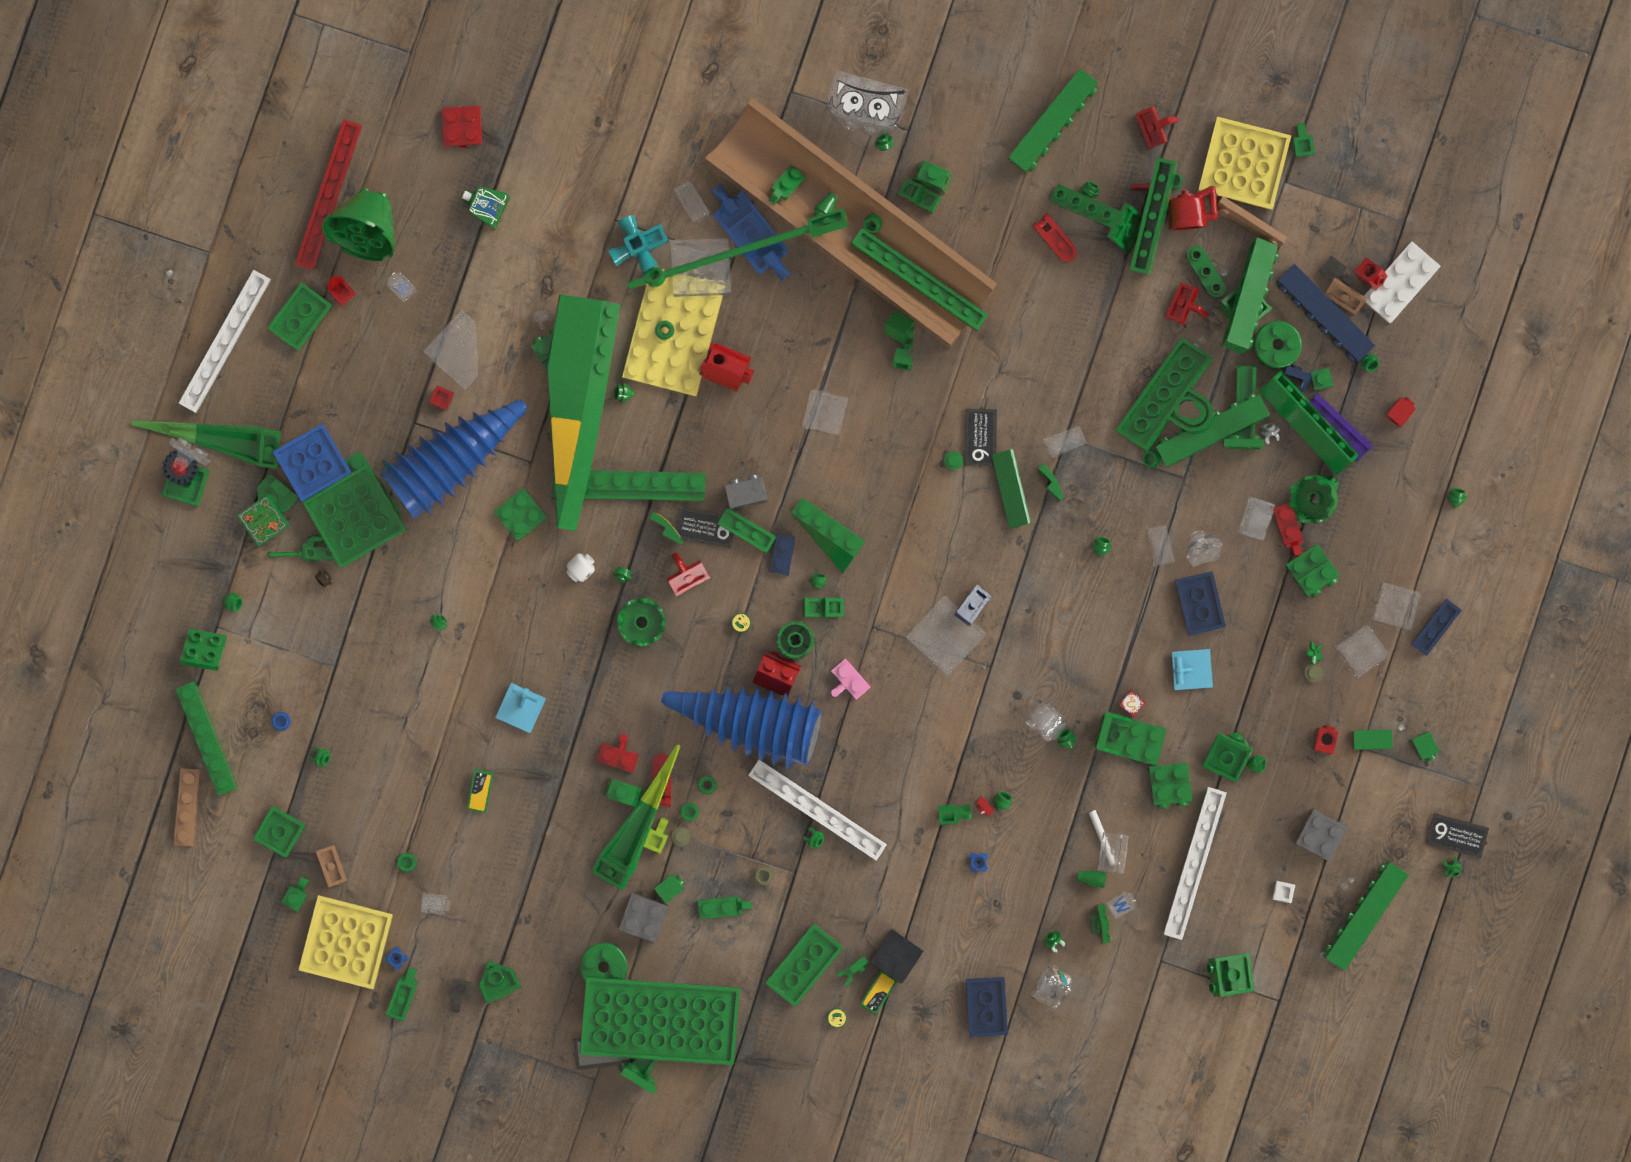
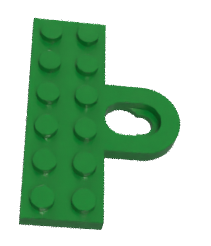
[1115,337,1214,452]

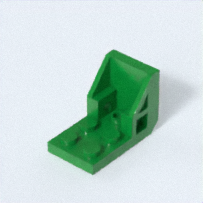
[1094,712,1166,766]

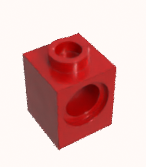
[1354,257,1388,291]
[1385,397,1416,428]
[1313,725,1339,754]

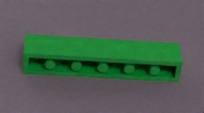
[1008,68,1098,174]
[1130,157,1179,274]
[1221,238,1278,354]
[1259,371,1359,475]
[1156,393,1271,468]
[175,682,239,796]
[1324,861,1409,971]

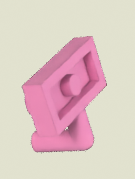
[831,658,870,700]

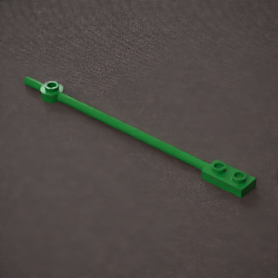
[627,208,848,290]

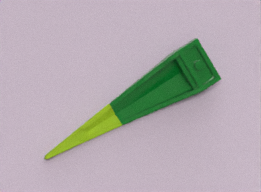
[591,745,680,890]

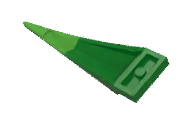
[130,421,281,469]

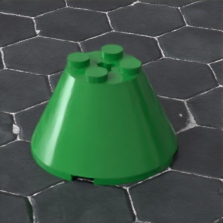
[322,188,395,262]

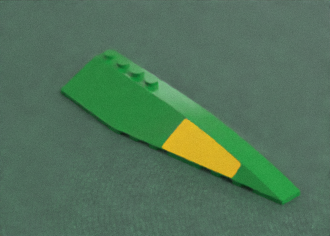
[546,294,620,532]

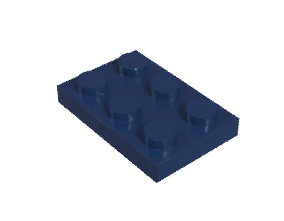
[1175,571,1226,636]
[966,977,1008,1037]

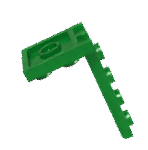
[1049,184,1143,254]
[1224,366,1264,450]
[618,1058,657,1095]

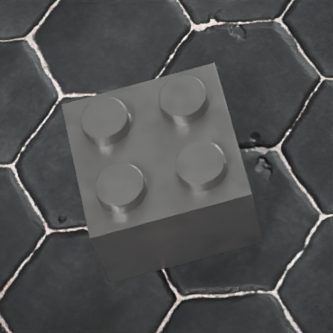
[725,475,768,510]
[1293,809,1348,862]
[619,893,669,942]

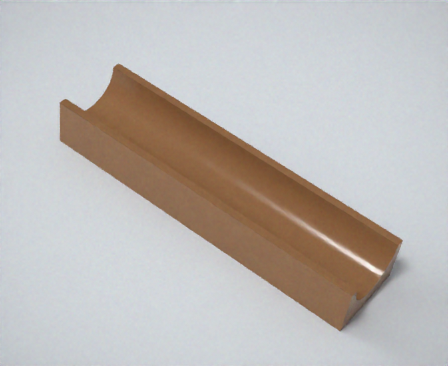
[705,98,997,349]

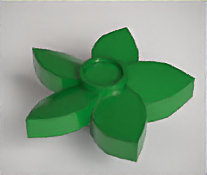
[1305,641,1323,665]

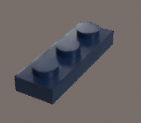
[1411,599,1462,656]

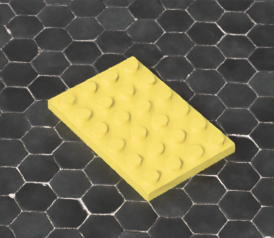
[622,269,725,397]

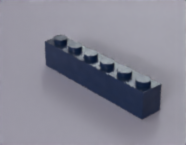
[1276,264,1375,363]

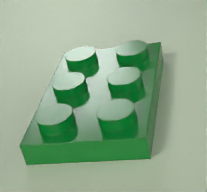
[267,282,333,351]

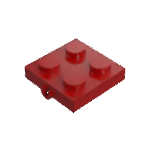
[442,105,482,148]

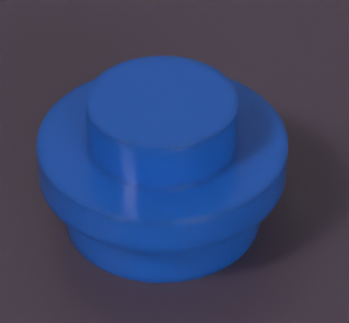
[271,712,291,731]

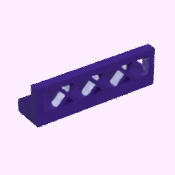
[1310,393,1373,461]

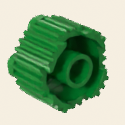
[776,621,815,660]

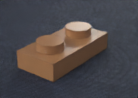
[1324,278,1367,315]
[316,845,348,887]

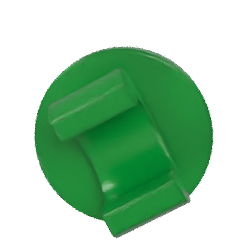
[309,747,330,767]
[802,828,824,849]
[1443,856,1463,878]
[1044,931,1065,953]

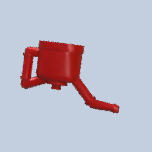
[1131,183,1219,230]

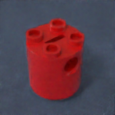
[699,343,754,392]

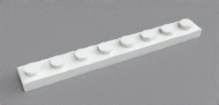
[179,270,271,413]
[748,760,887,861]
[1163,787,1227,940]

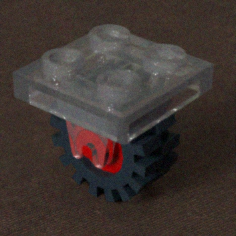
[162,437,211,485]

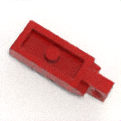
[1272,503,1303,557]

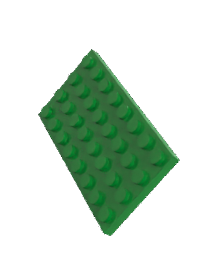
[580,977,740,1065]

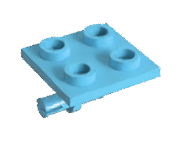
[1171,649,1213,690]
[495,683,546,733]

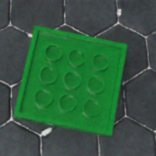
[302,464,407,569]

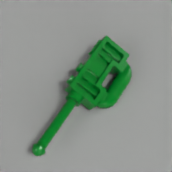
[267,535,336,562]

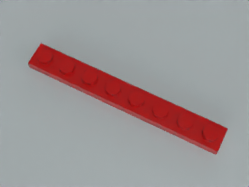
[295,119,362,271]

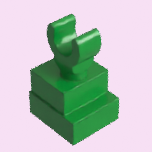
[892,338,914,371]

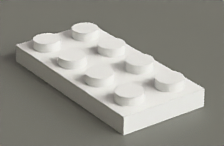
[1364,241,1441,324]

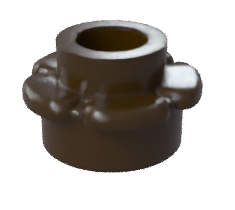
[315,570,332,588]

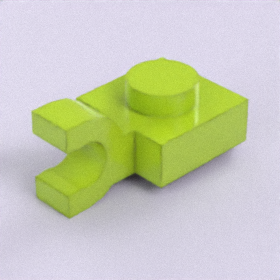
[644,818,669,854]

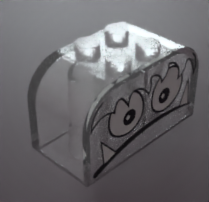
[828,70,910,136]

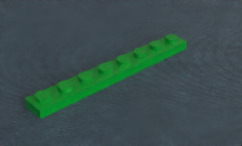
[850,228,988,332]

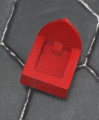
[327,276,356,306]

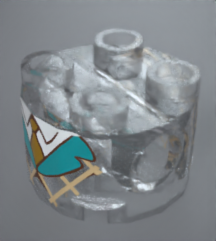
[1031,964,1073,1011]

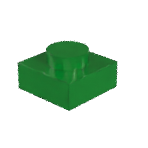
[1310,368,1333,391]

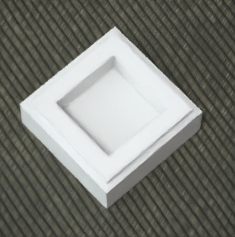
[1272,881,1295,903]

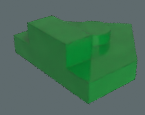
[257,473,299,513]
[1090,904,1111,944]
[478,961,522,1004]

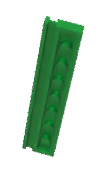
[551,470,706,501]

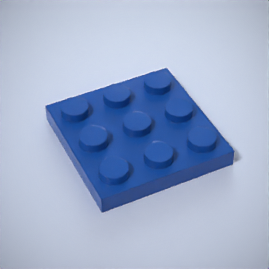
[273,423,352,502]

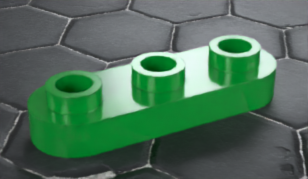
[1186,246,1226,298]

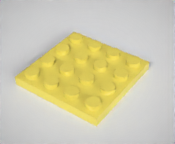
[1198,117,1291,210]
[299,895,393,989]

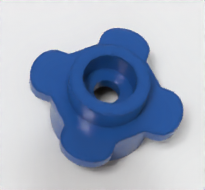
[969,853,988,872]
[385,947,408,970]

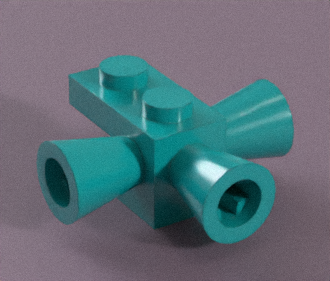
[608,215,669,275]

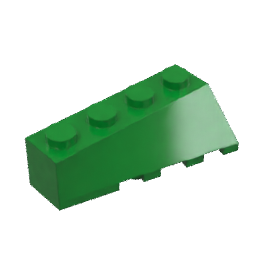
[791,497,865,573]

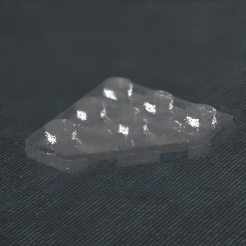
[423,310,479,391]

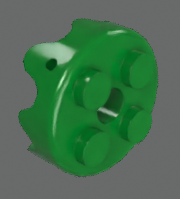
[1252,321,1302,370]
[1289,475,1338,524]
[617,598,666,646]
[580,942,628,983]

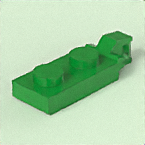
[768,165,807,205]
[698,896,752,919]
[385,967,418,1022]

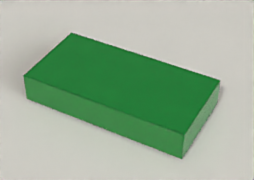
[1353,730,1393,750]

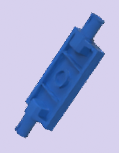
[711,184,791,282]

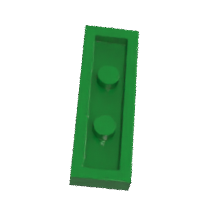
[717,508,776,553]

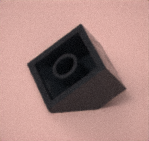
[870,929,923,984]

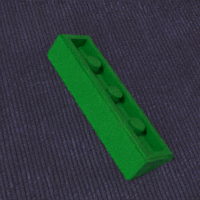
[992,449,1031,529]

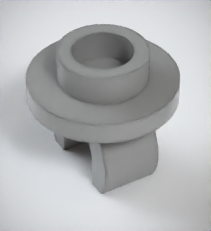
[1260,423,1280,444]

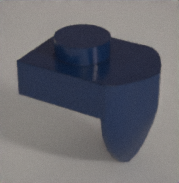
[1284,364,1312,393]

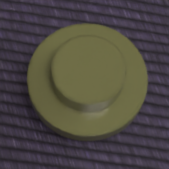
[1304,664,1324,683]
[672,827,691,846]
[754,866,773,885]

